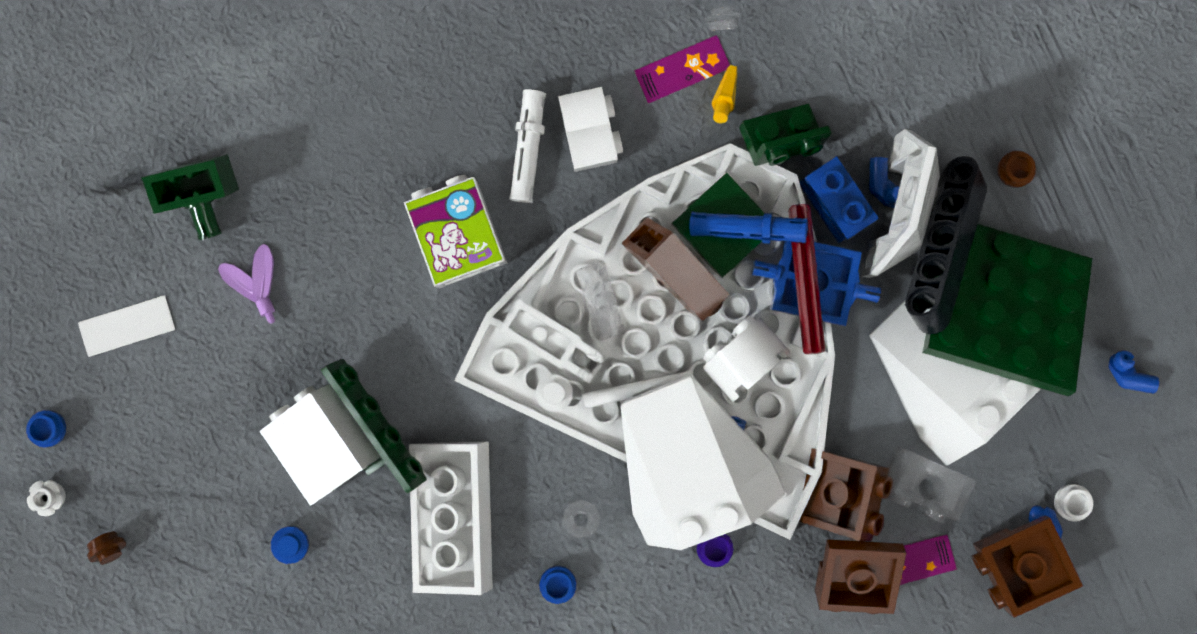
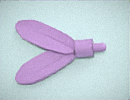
[218,244,275,324]

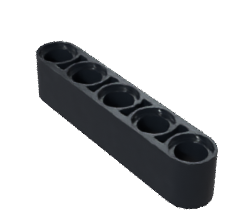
[905,156,987,334]

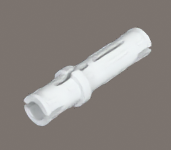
[509,89,546,203]

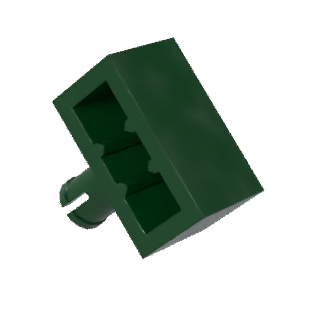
[141,154,239,240]

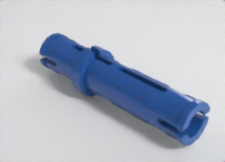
[689,211,808,244]

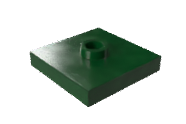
[671,172,764,279]

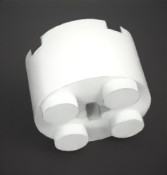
[703,315,791,402]

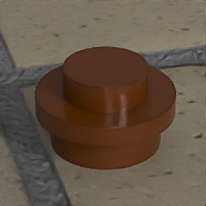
[997,151,1036,188]
[87,531,126,565]

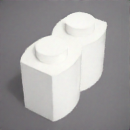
[558,87,623,172]

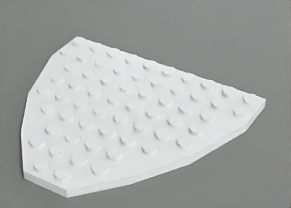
[454,143,835,540]

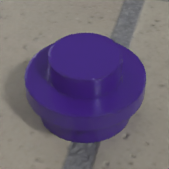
[696,534,734,567]

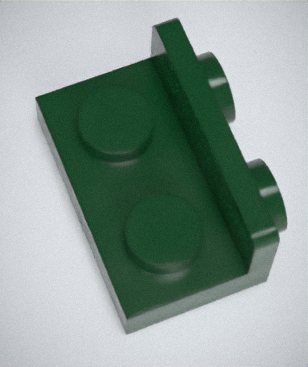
[739,103,832,166]

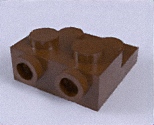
[799,448,893,541]
[971,515,1083,618]
[815,539,906,614]

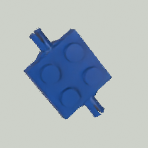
[752,241,881,326]

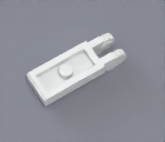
[498,298,606,383]

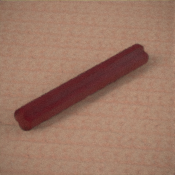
[788,204,825,355]

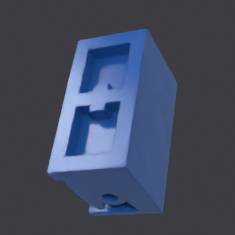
[800,156,879,243]

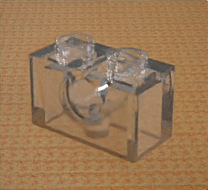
[888,447,976,523]

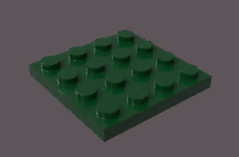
[922,224,1093,397]

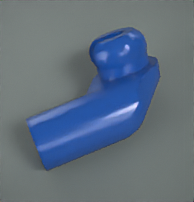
[869,157,899,208]

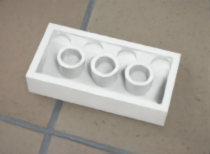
[409,441,493,595]

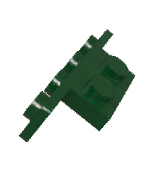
[321,359,427,493]

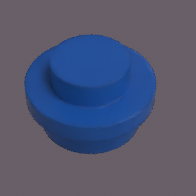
[26,410,66,447]
[271,526,309,564]
[539,566,576,604]

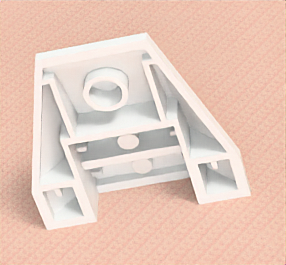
[862,129,940,278]
[869,299,1041,466]
[621,374,785,550]

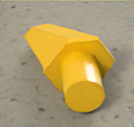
[711,65,737,123]

